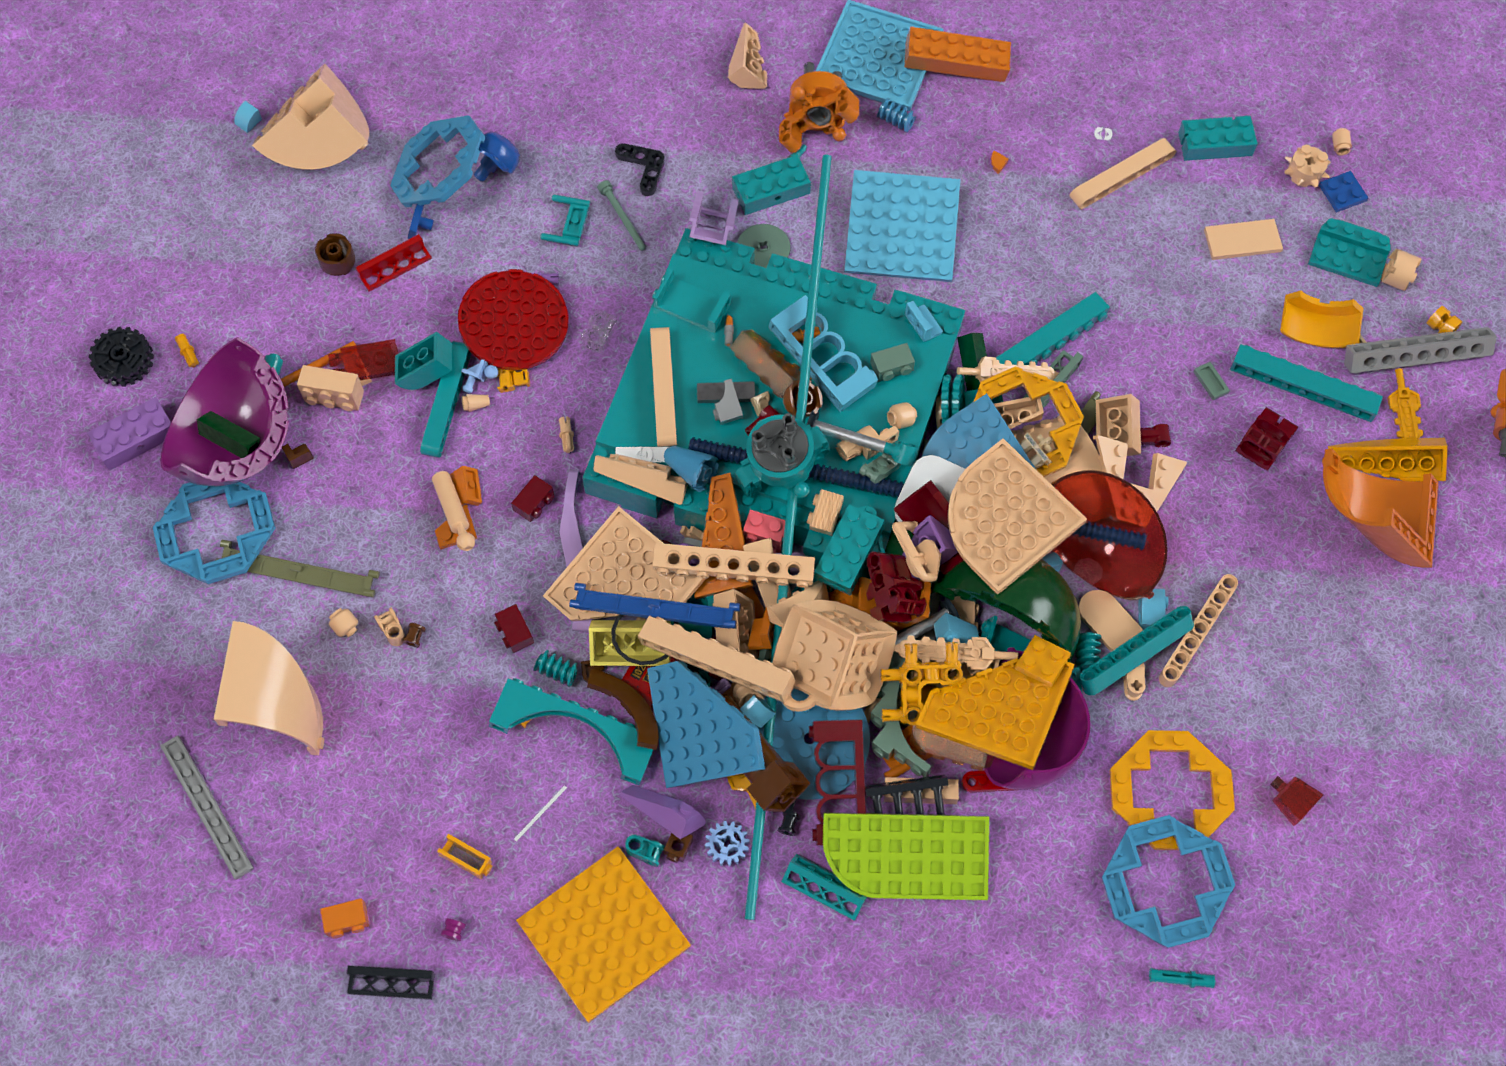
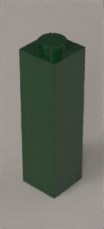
[957,333,987,391]
[197,411,261,458]

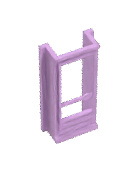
[689,190,739,245]

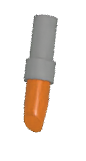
[724,315,734,347]

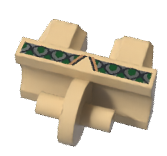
[1020,433,1053,469]

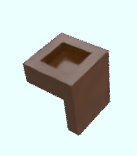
[282,444,314,469]

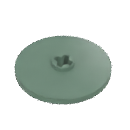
[737,224,790,268]

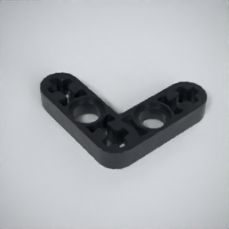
[615,143,665,197]

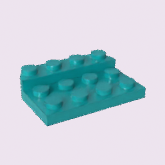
[1308,218,1391,287]

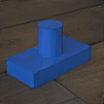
[408,204,434,239]

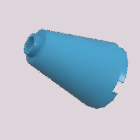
[664,446,719,492]

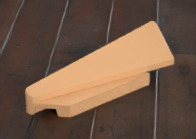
[594,454,688,505]
[743,538,792,607]

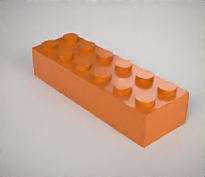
[904,27,1011,82]

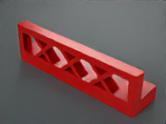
[355,234,432,292]

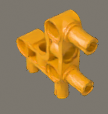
[881,642,963,726]

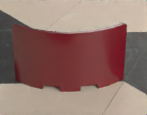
[894,480,964,575]

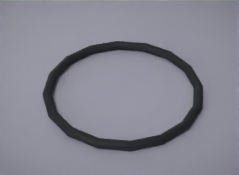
[611,614,679,665]

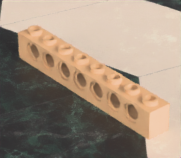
[652,543,815,588]

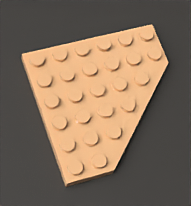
[543,506,706,621]

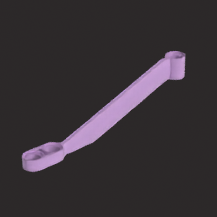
[559,469,595,632]

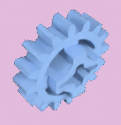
[705,821,750,867]

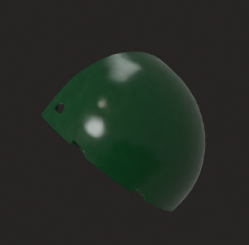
[930,559,1081,662]

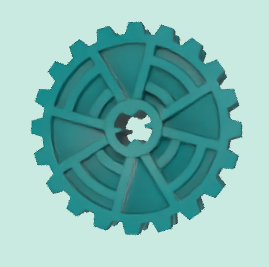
[941,374,965,424]

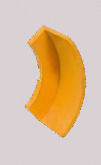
[1280,290,1364,348]

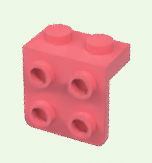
[743,510,785,554]

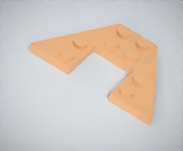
[1093,435,1187,527]

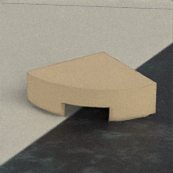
[750,391,770,416]

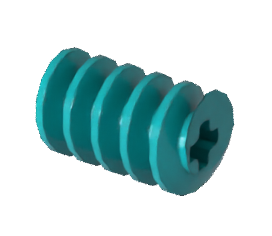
[1076,632,1102,673]
[533,650,578,687]

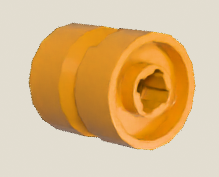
[1426,305,1463,333]

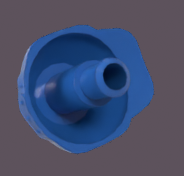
[473,131,520,182]

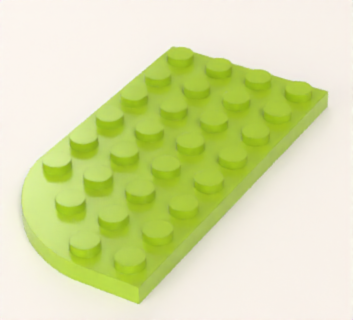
[823,813,989,900]

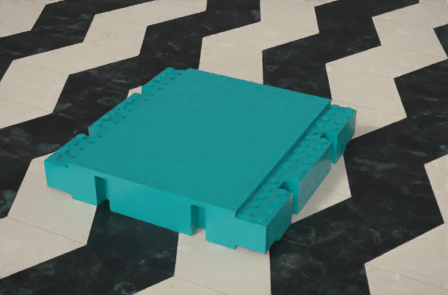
[582,228,966,579]

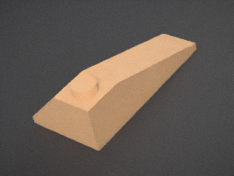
[728,23,767,89]

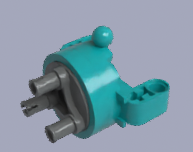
[735,413,830,498]

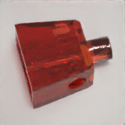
[1270,776,1323,826]

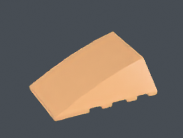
[767,581,829,628]

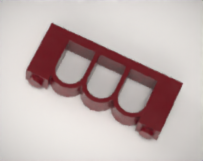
[809,720,866,845]

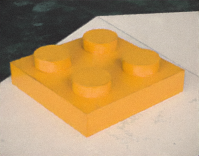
[1015,635,1071,688]

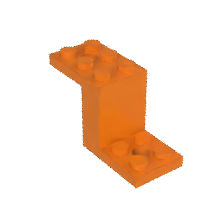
[829,577,931,631]

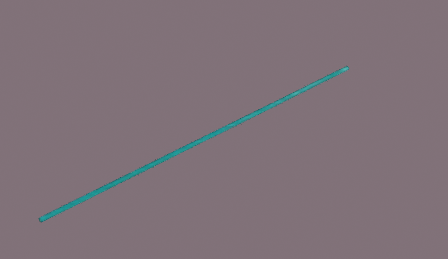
[744,154,832,920]

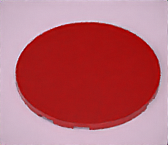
[458,269,569,370]

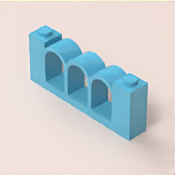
[768,295,878,412]

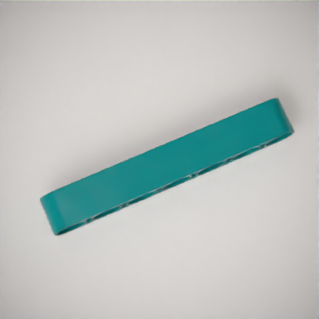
[420,341,471,458]
[1079,606,1194,695]

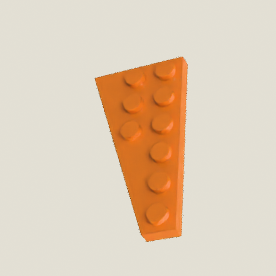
[694,473,753,599]

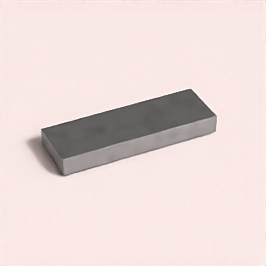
[697,382,755,403]

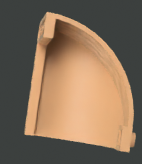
[214,621,324,755]

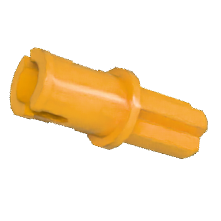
[175,334,199,368]

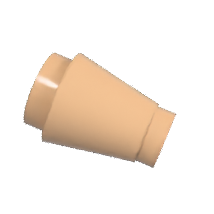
[462,394,490,412]

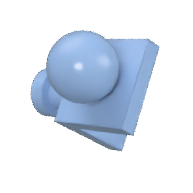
[461,359,498,394]

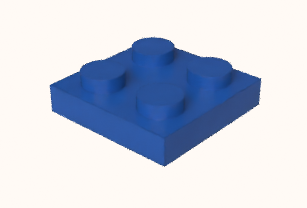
[1319,171,1368,213]

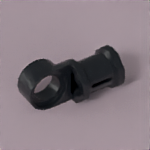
[778,800,801,836]

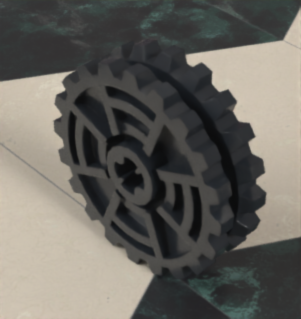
[89,327,154,387]

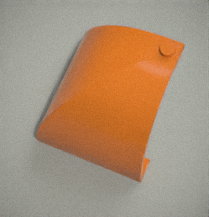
[1322,448,1439,568]

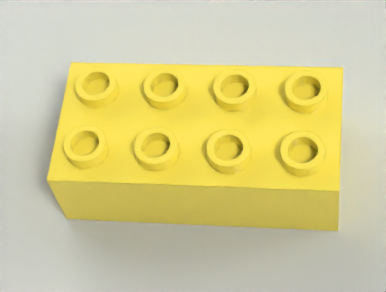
[589,620,671,666]

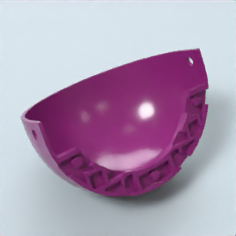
[160,337,289,486]

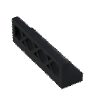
[347,965,435,1000]

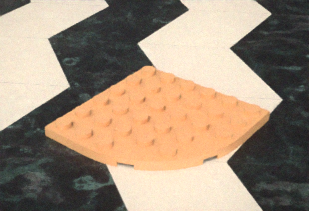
[948,439,1087,595]

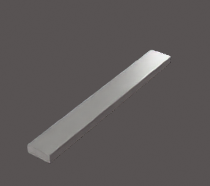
[160,735,254,880]

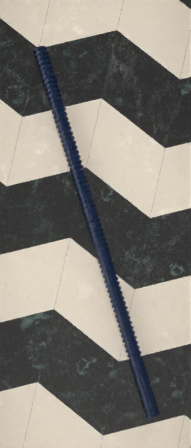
[688,437,1147,551]

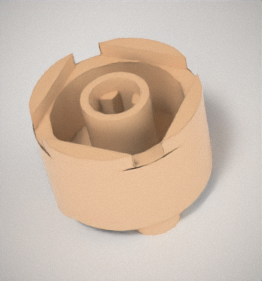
[1381,248,1422,291]

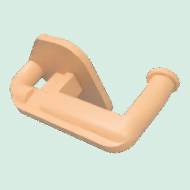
[892,521,941,582]

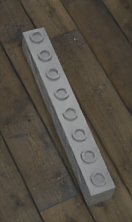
[1344,327,1497,374]

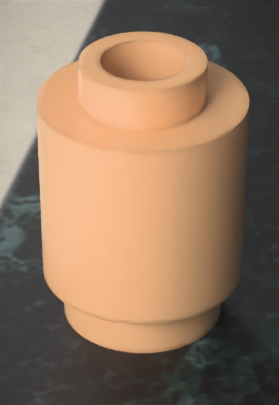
[1332,128,1352,155]

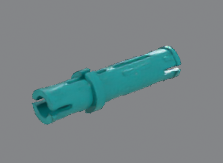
[1149,968,1215,988]

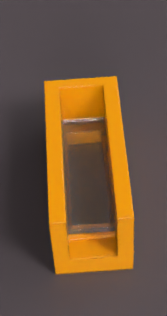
[437,834,493,879]

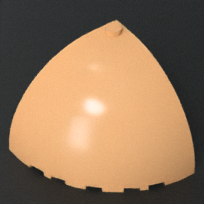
[252,63,369,169]

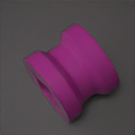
[440,918,466,941]

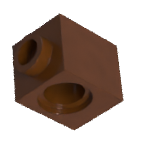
[664,833,693,863]

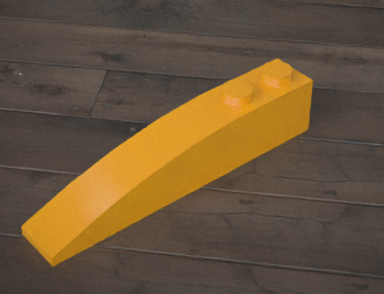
[1328,438,1448,481]

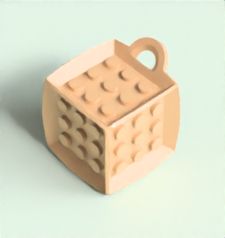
[772,600,897,712]

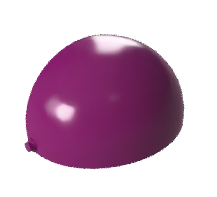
[980,647,1091,790]

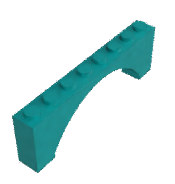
[489,678,653,786]

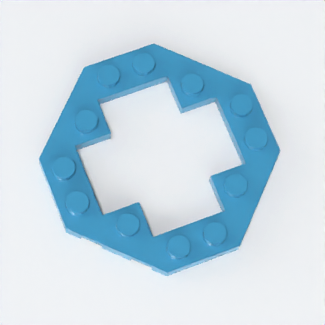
[390,115,485,207]
[153,482,276,584]
[1101,815,1235,948]

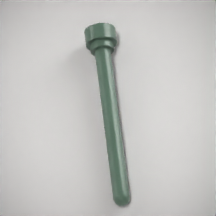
[597,180,646,251]

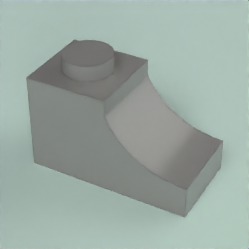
[713,379,743,425]

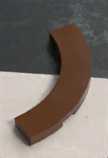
[587,669,658,750]

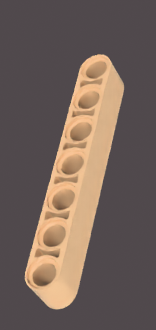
[1069,138,1176,210]
[650,327,677,447]
[1159,574,1238,687]

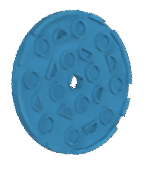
[756,688,870,800]

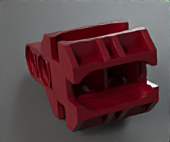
[1235,407,1299,472]
[866,552,927,624]

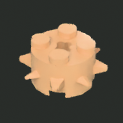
[1284,145,1331,188]

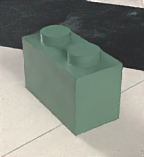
[870,343,915,382]

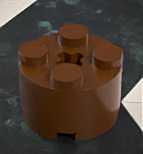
[315,233,355,276]

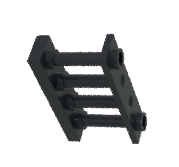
[865,774,948,815]

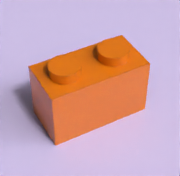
[320,898,370,939]

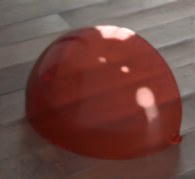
[1051,470,1168,600]

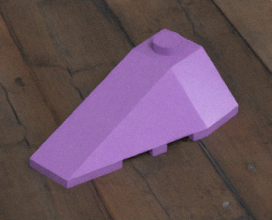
[902,516,958,580]

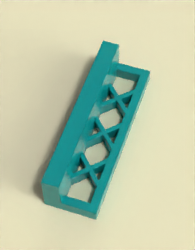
[781,854,867,921]

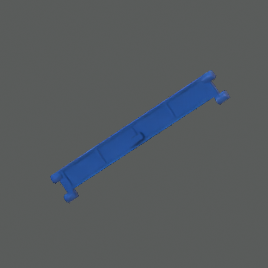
[569,583,741,629]

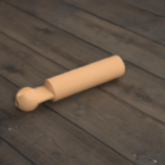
[431,471,475,551]

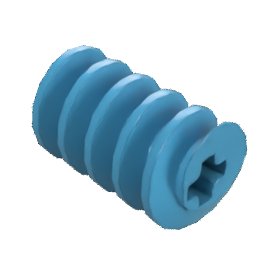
[877,98,916,133]

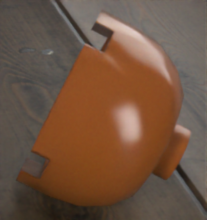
[783,380,822,418]

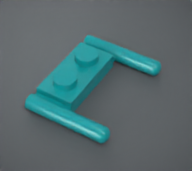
[540,194,590,246]

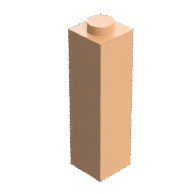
[882,777,959,804]

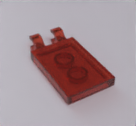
[328,339,399,381]

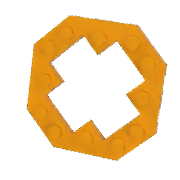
[973,366,1084,477]
[1109,730,1235,850]

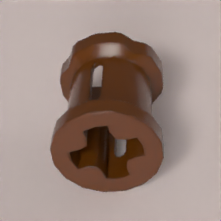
[403,623,426,648]

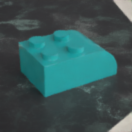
[395,331,452,390]

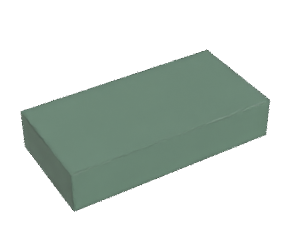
[1193,362,1230,401]

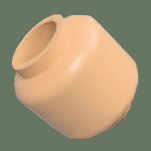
[887,402,917,429]
[329,608,358,637]

